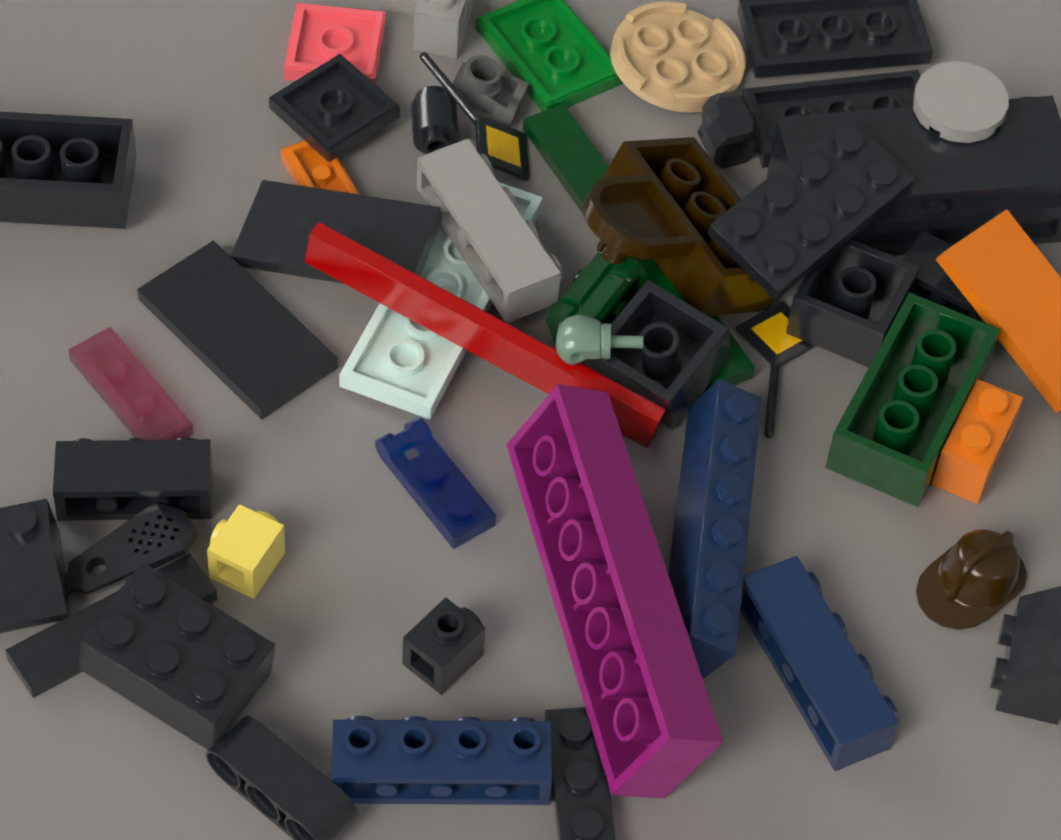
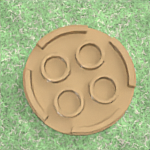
[610,2,746,113]

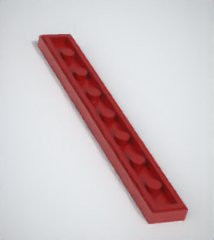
[304,222,666,448]

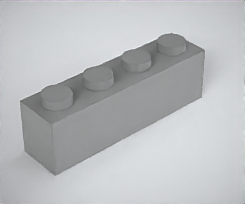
[417,138,563,323]

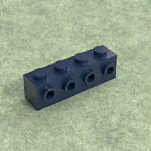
[331,716,552,805]

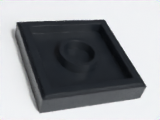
[269,54,400,162]

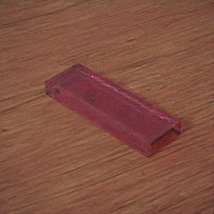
[68,327,194,440]

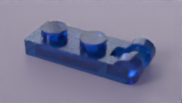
[375,417,496,549]

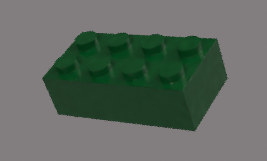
[825,292,1000,507]

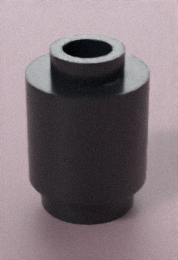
[411,86,460,154]

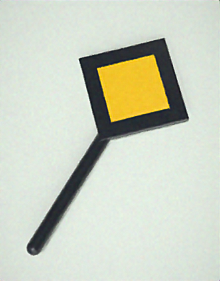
[420,52,530,181]
[736,301,816,438]

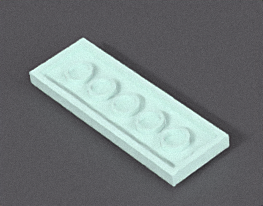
[339,182,543,419]

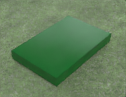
[476,0,623,112]

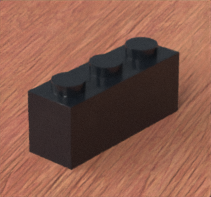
[53,437,213,521]

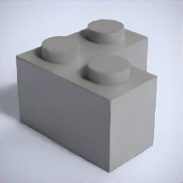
[380,0,476,59]

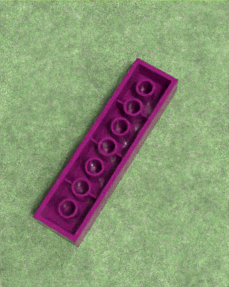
[506,384,723,799]

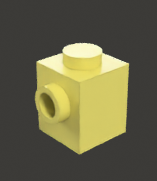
[207,504,285,599]

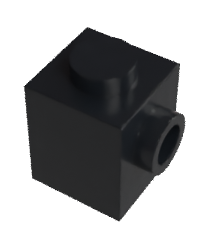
[402,597,485,695]

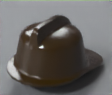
[916,529,1027,630]

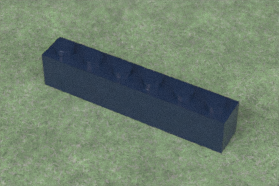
[668,379,762,679]

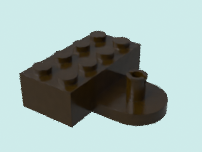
[583,137,774,317]

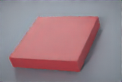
[284,3,386,85]

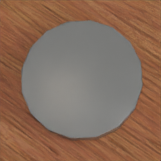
[913,61,1009,143]

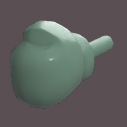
[556,315,643,366]

